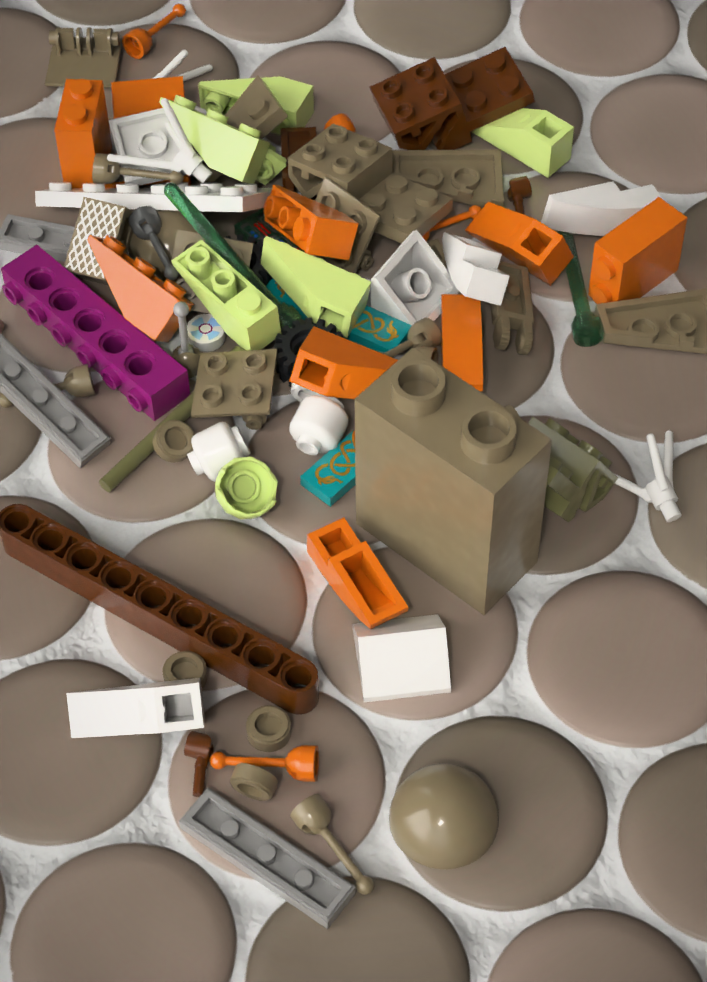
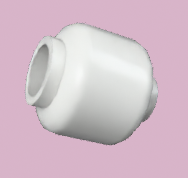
[289,394,349,455]
[187,422,251,482]

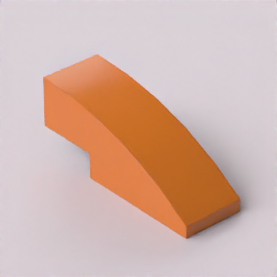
[441,294,483,392]
[307,517,409,629]

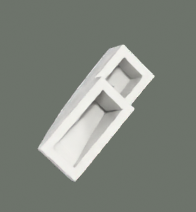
[541,181,664,236]
[442,232,510,306]

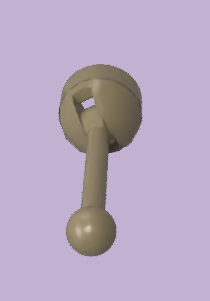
[92,153,184,185]
[383,317,442,358]
[0,364,95,408]
[290,794,374,895]

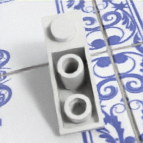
[67,678,205,738]

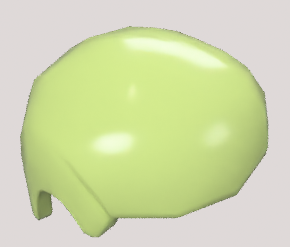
[215,456,278,519]

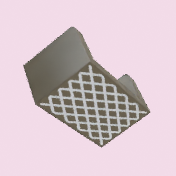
[64,197,133,286]

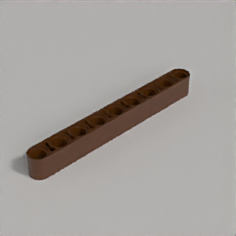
[0,504,319,715]

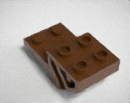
[369,47,535,150]

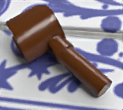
[507,176,532,215]
[184,731,214,797]

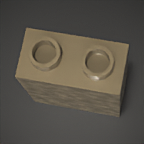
[355,347,552,615]

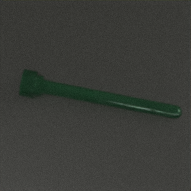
[164,183,302,334]
[557,230,604,347]

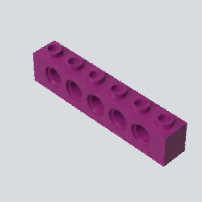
[1,245,190,421]

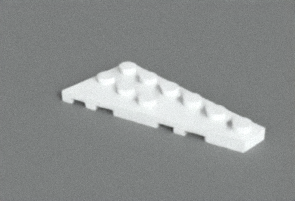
[35,182,272,212]

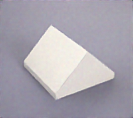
[371,230,459,325]
[353,614,451,703]

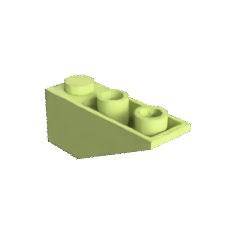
[198,76,314,135]
[159,95,270,184]
[471,108,574,178]
[261,236,371,338]
[171,239,281,350]

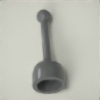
[129,206,179,280]

